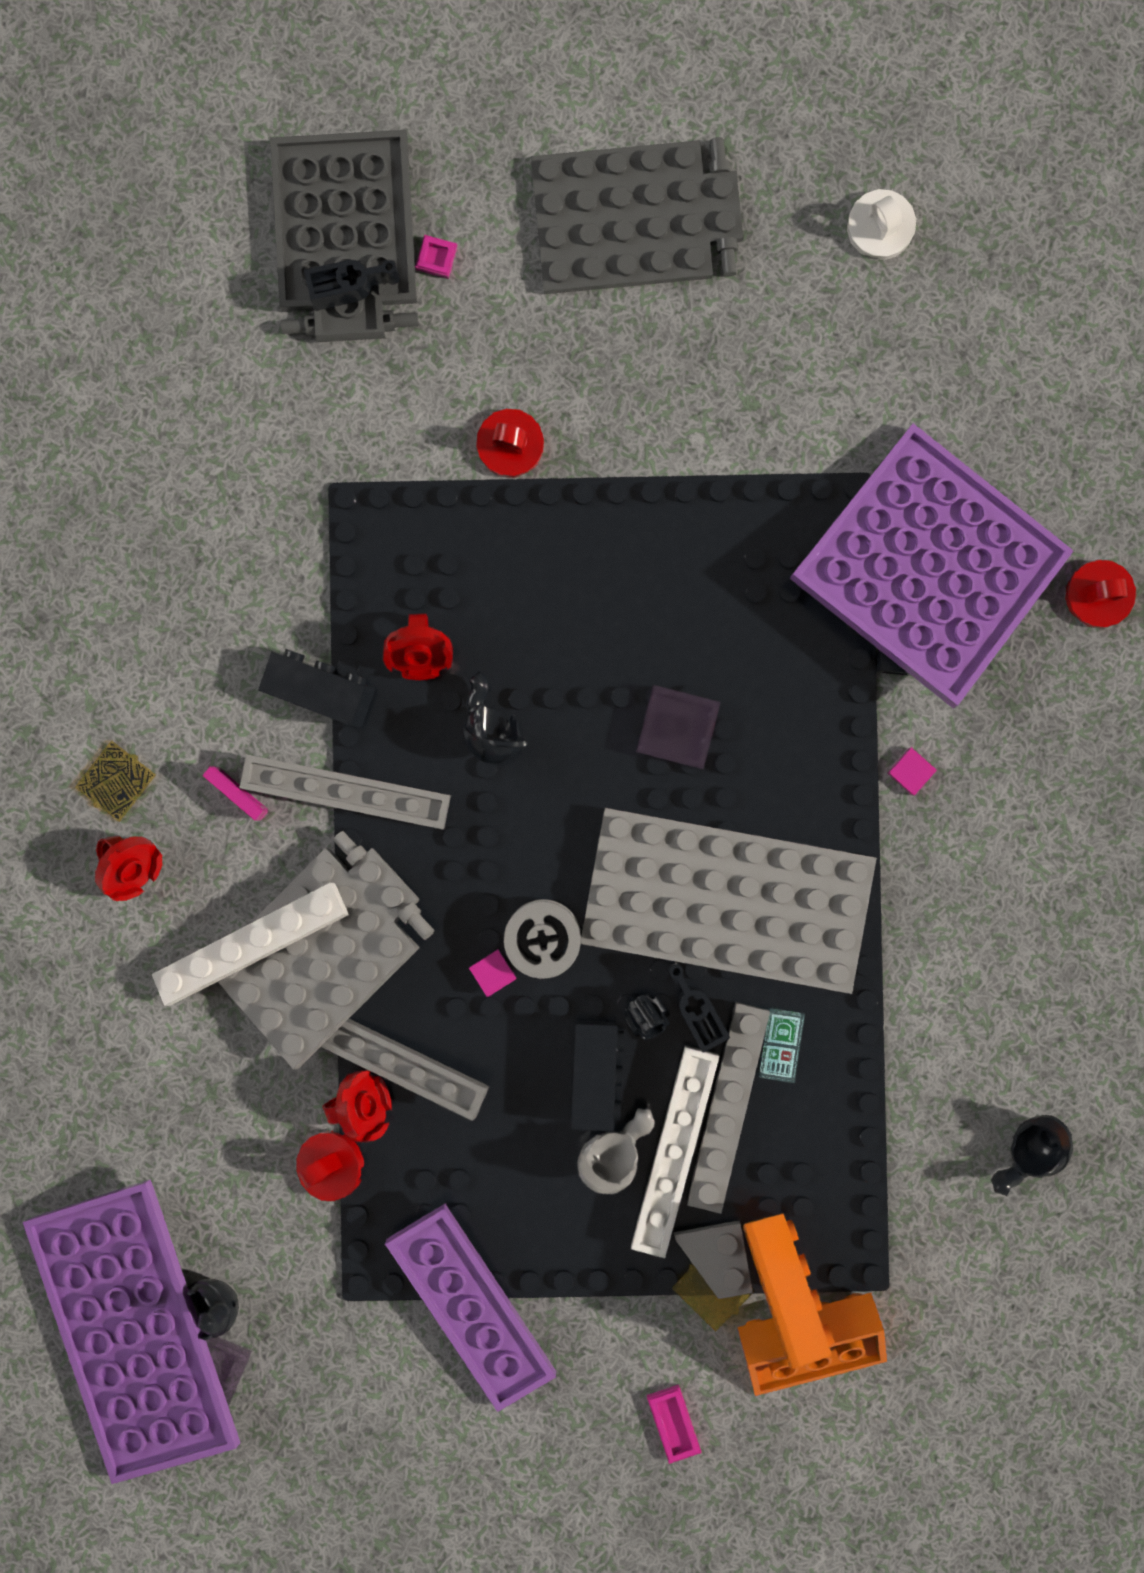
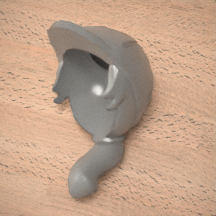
[577,1109,655,1194]

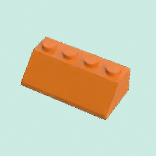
[743,1214,835,1369]
[737,1292,887,1396]

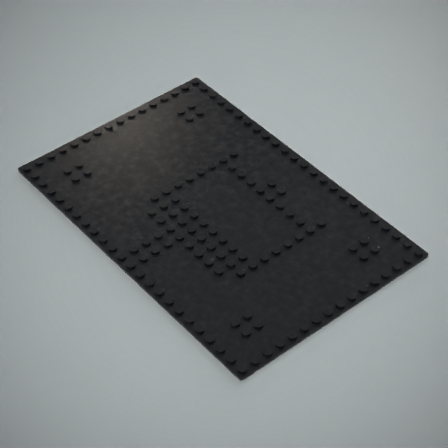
[328,472,890,1301]

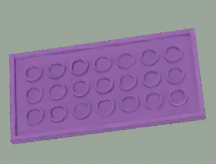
[23,1179,241,1484]

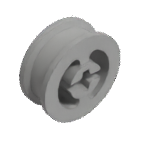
[504,899,581,978]

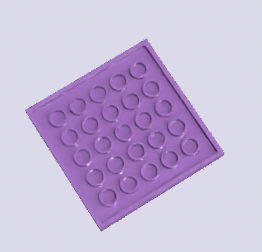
[790,423,1073,708]

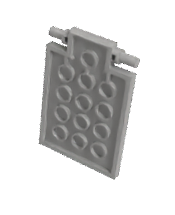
[218,831,434,1069]

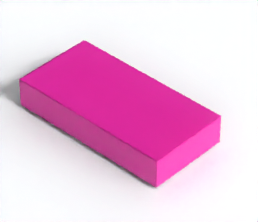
[202,766,268,821]
[647,1384,702,1464]

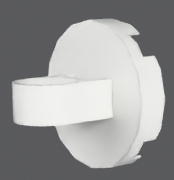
[847,189,916,260]

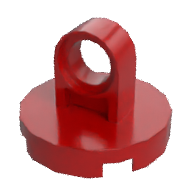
[476,408,544,478]
[1065,560,1136,628]
[383,613,453,680]
[95,835,162,901]
[322,1070,392,1142]
[296,1130,364,1202]

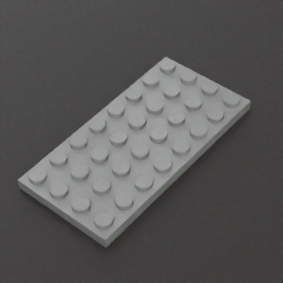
[581,808,877,994]

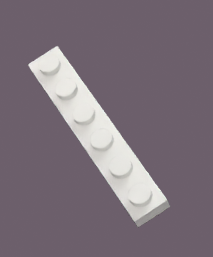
[152,883,349,1006]
[631,1045,719,1258]

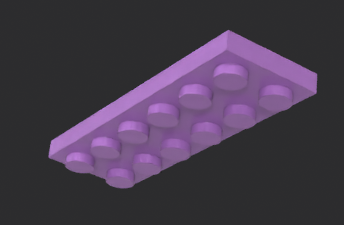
[385,1204,556,1412]

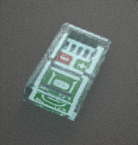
[759,1008,805,1083]

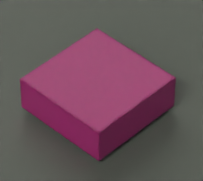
[415,235,458,279]
[887,747,937,796]
[469,949,517,997]

